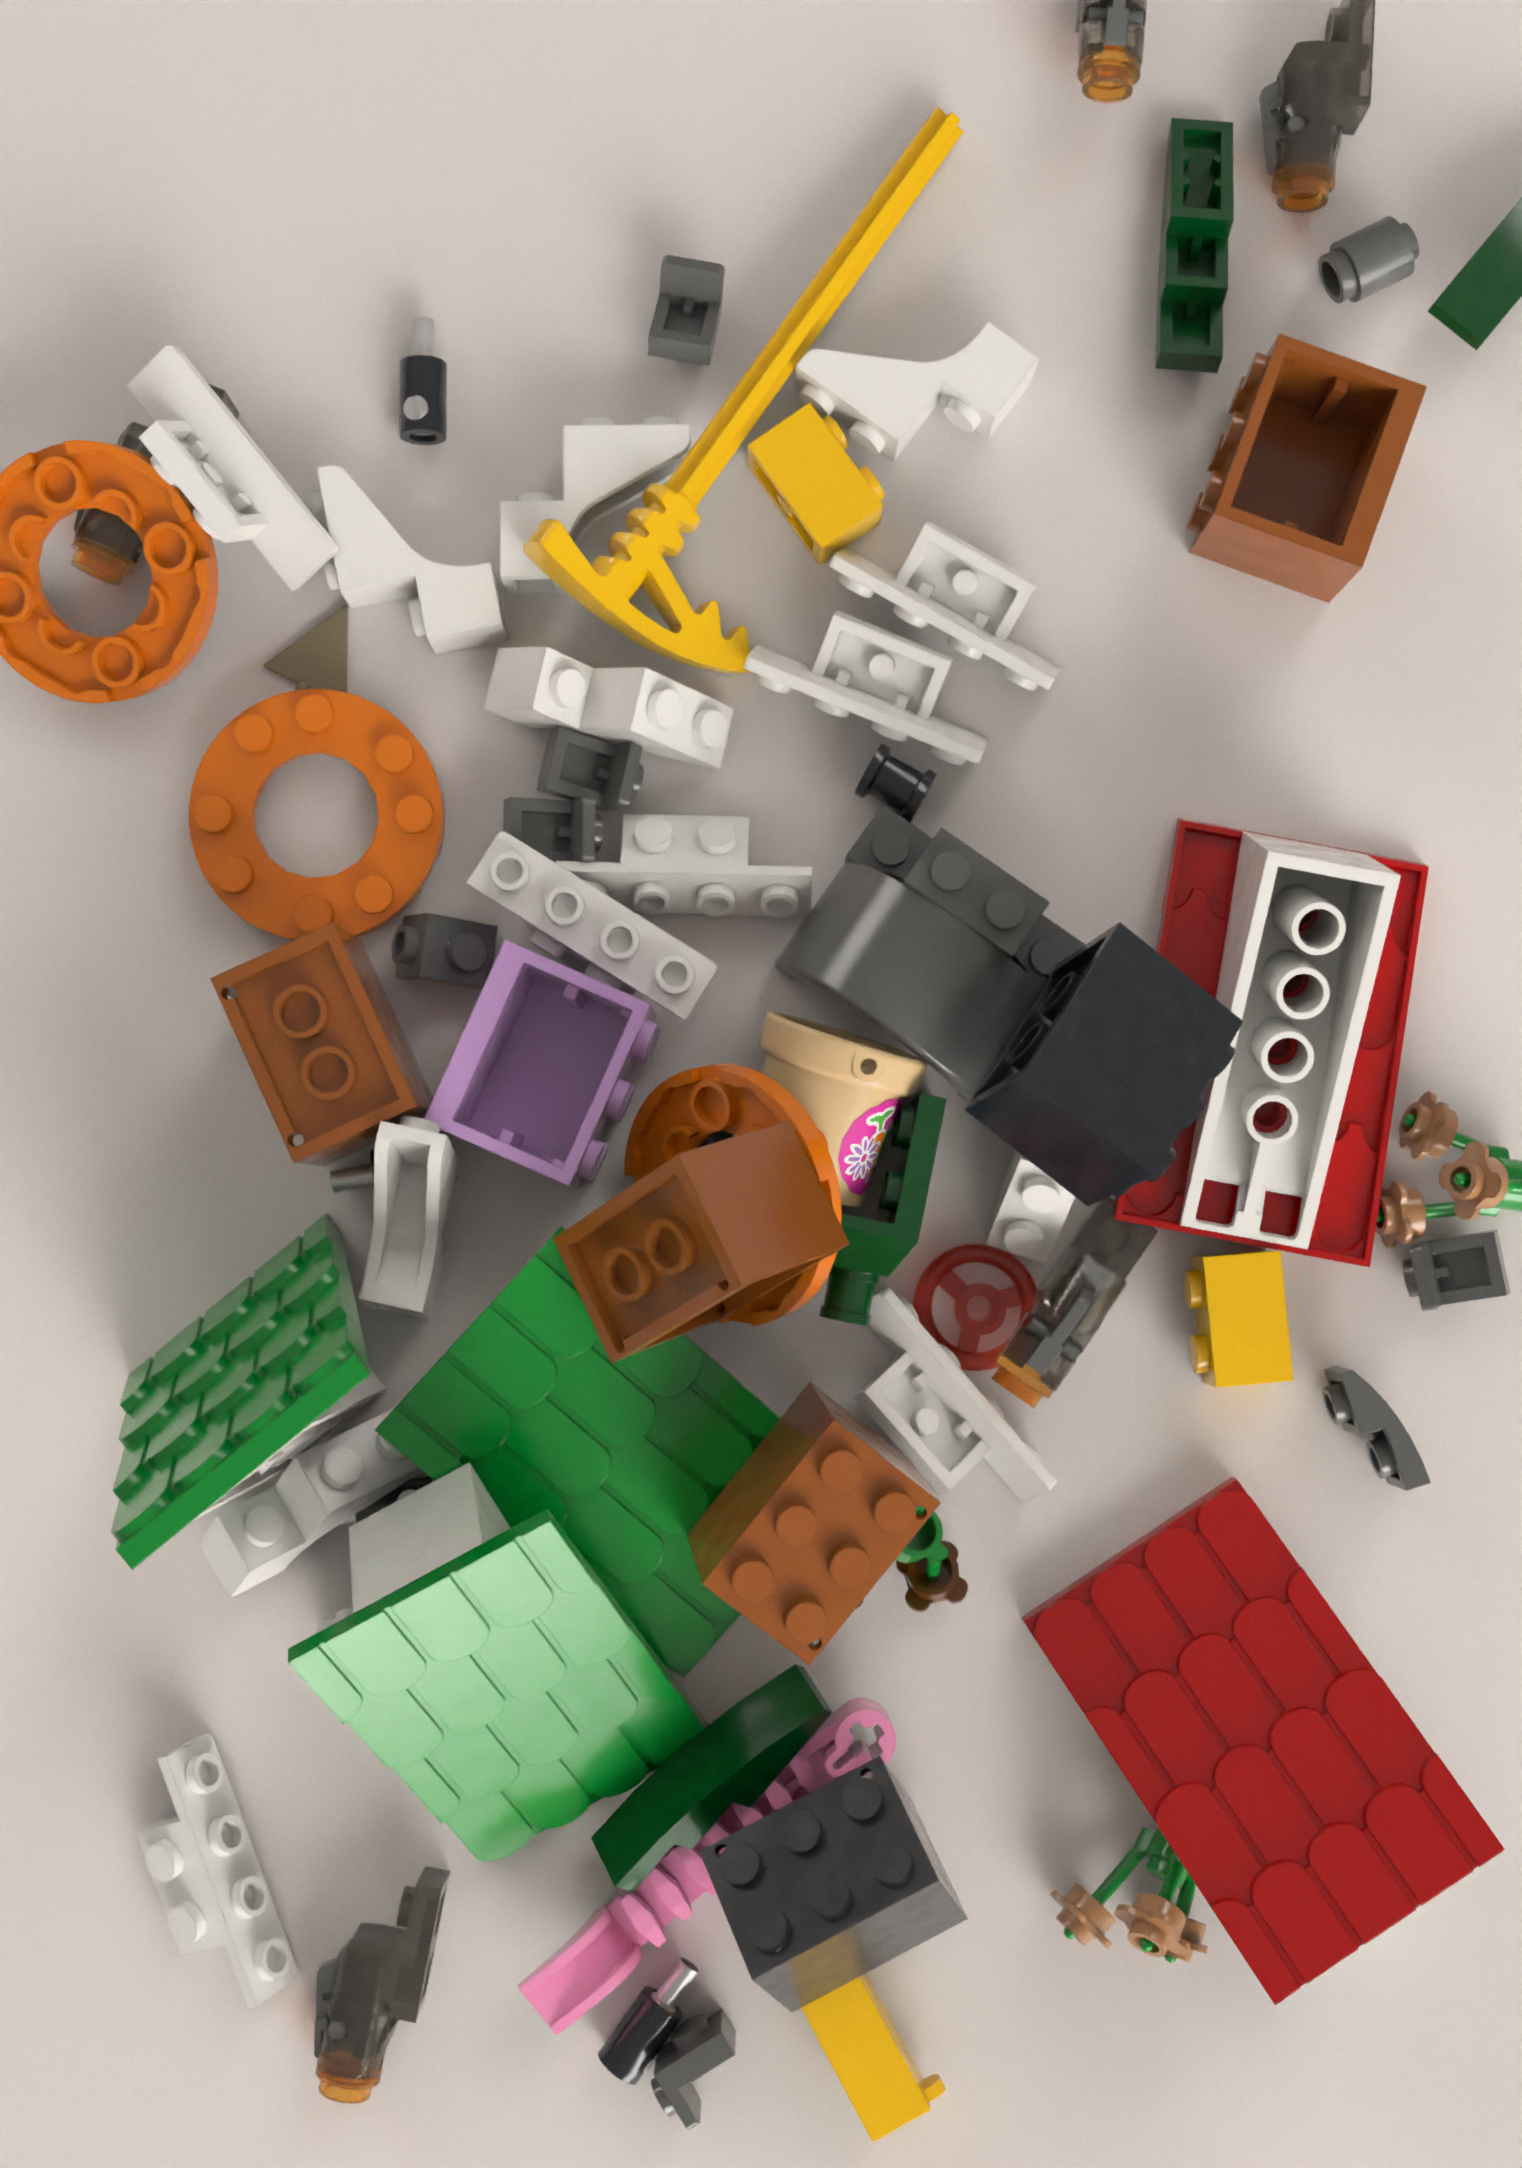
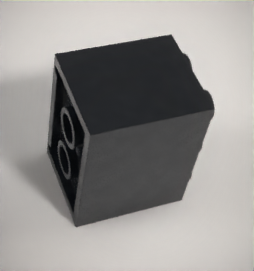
[965,922,1244,1206]
[699,1756,968,2012]

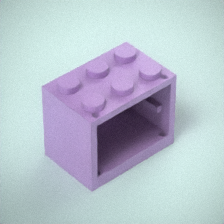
[424,940,661,1188]

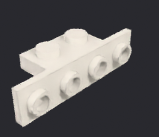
[126,345,338,591]
[829,521,1061,691]
[743,610,988,765]
[556,814,812,918]
[466,831,717,1021]
[855,1287,1057,1503]
[136,1733,299,2009]

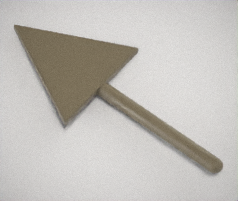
[263,604,348,693]

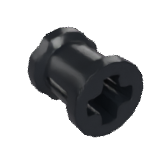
[854,744,937,823]

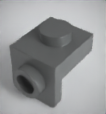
[648,255,725,366]
[536,727,644,811]
[503,797,603,863]
[392,913,498,989]
[1403,1229,1510,1311]
[651,2009,736,2130]

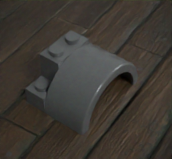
[775,804,1086,1102]

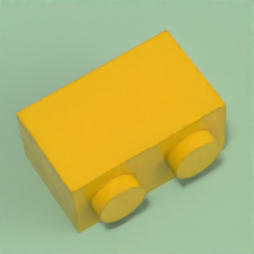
[748,402,885,566]
[1183,1250,1294,1388]

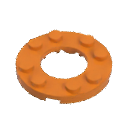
[0,440,218,703]
[189,689,445,940]
[624,1063,842,1326]

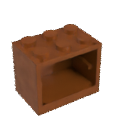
[1186,333,1427,603]
[210,922,433,1166]
[553,1120,850,1363]
[687,1382,941,1666]

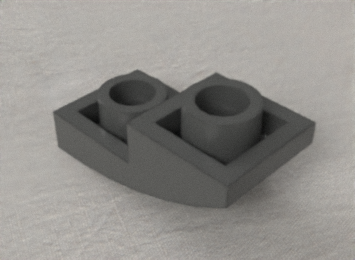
[1322,1366,1431,1491]

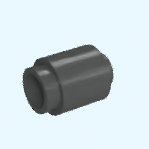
[1318,216,1419,303]

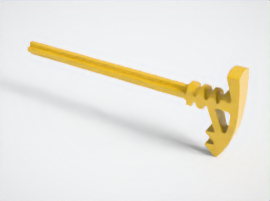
[523,107,963,674]

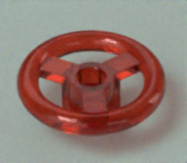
[913,1244,1040,1371]

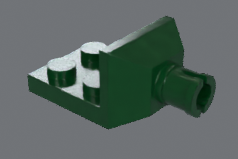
[819,1094,947,1326]

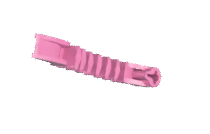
[518,1698,896,2035]

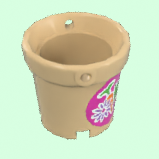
[759,1011,928,1207]

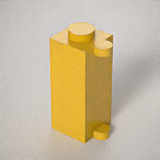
[801,1973,946,2142]

